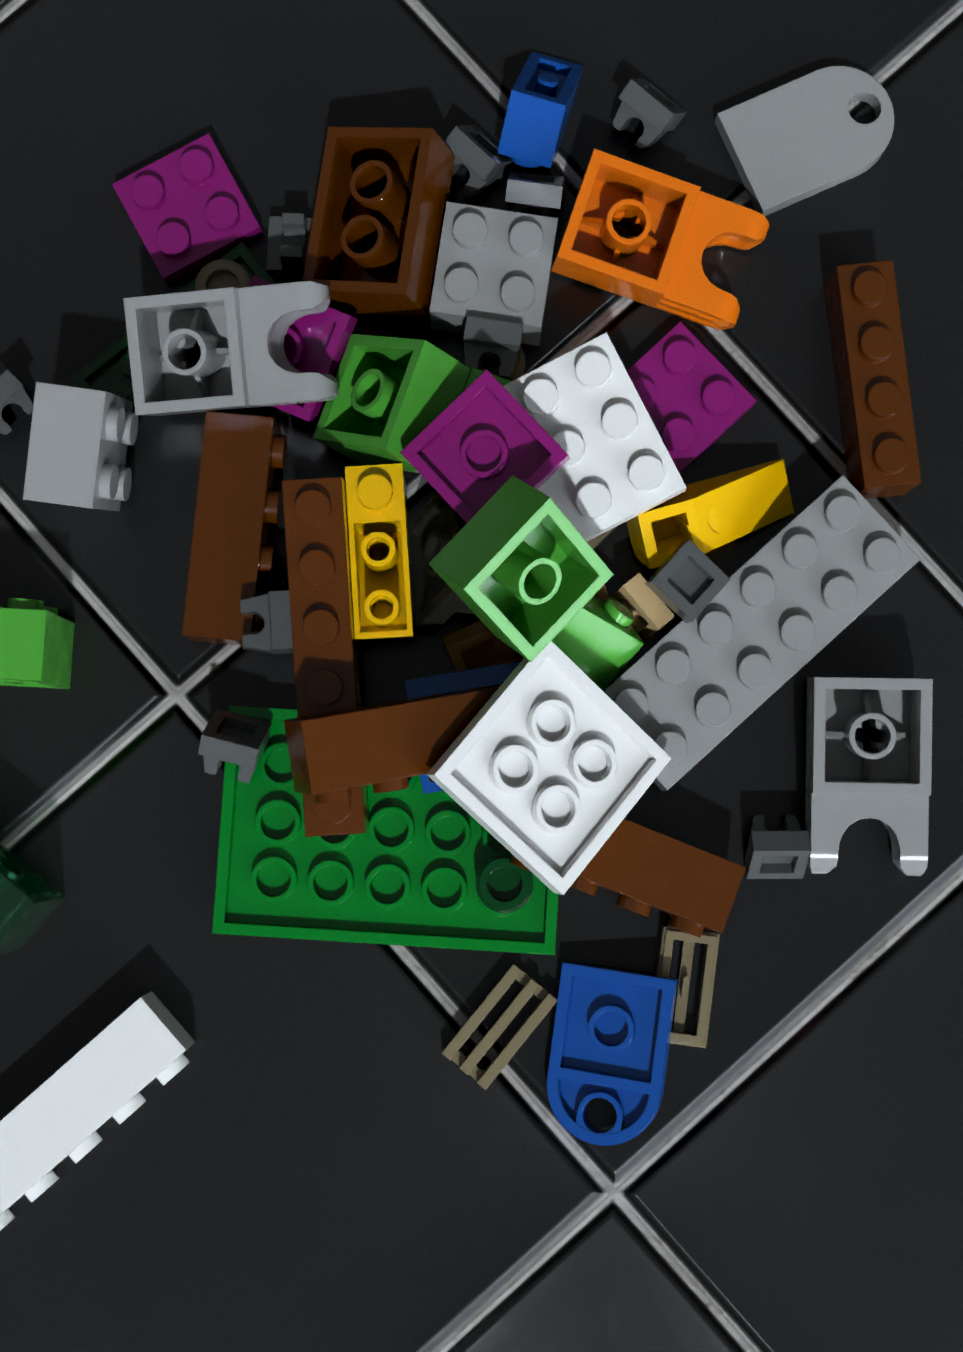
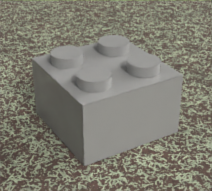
[429,202,558,346]
[23,382,138,512]

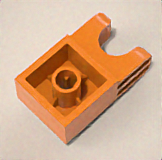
[551,148,770,330]

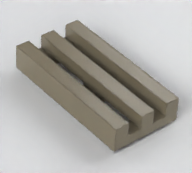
[655,925,720,1048]
[441,962,558,1090]

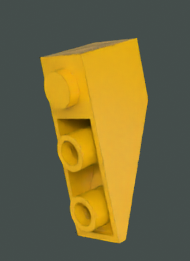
[626,458,794,569]
[345,463,413,640]

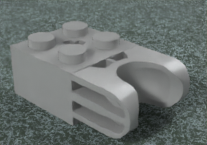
[123,281,339,416]
[805,677,933,876]

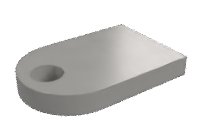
[715,66,895,216]

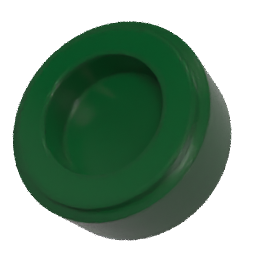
[476,855,533,913]

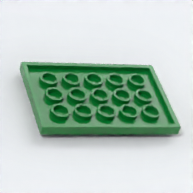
[212,705,559,955]

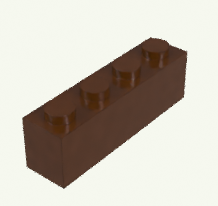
[823,260,922,499]
[182,411,288,646]
[284,683,503,804]
[498,819,746,938]

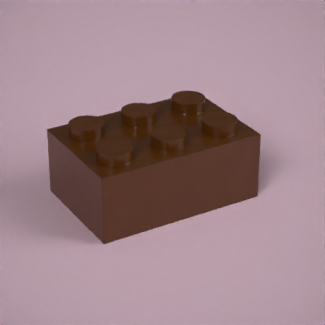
[302,126,455,317]

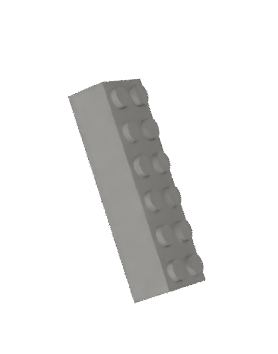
[604,475,921,791]

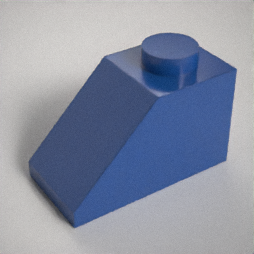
[497,51,584,169]

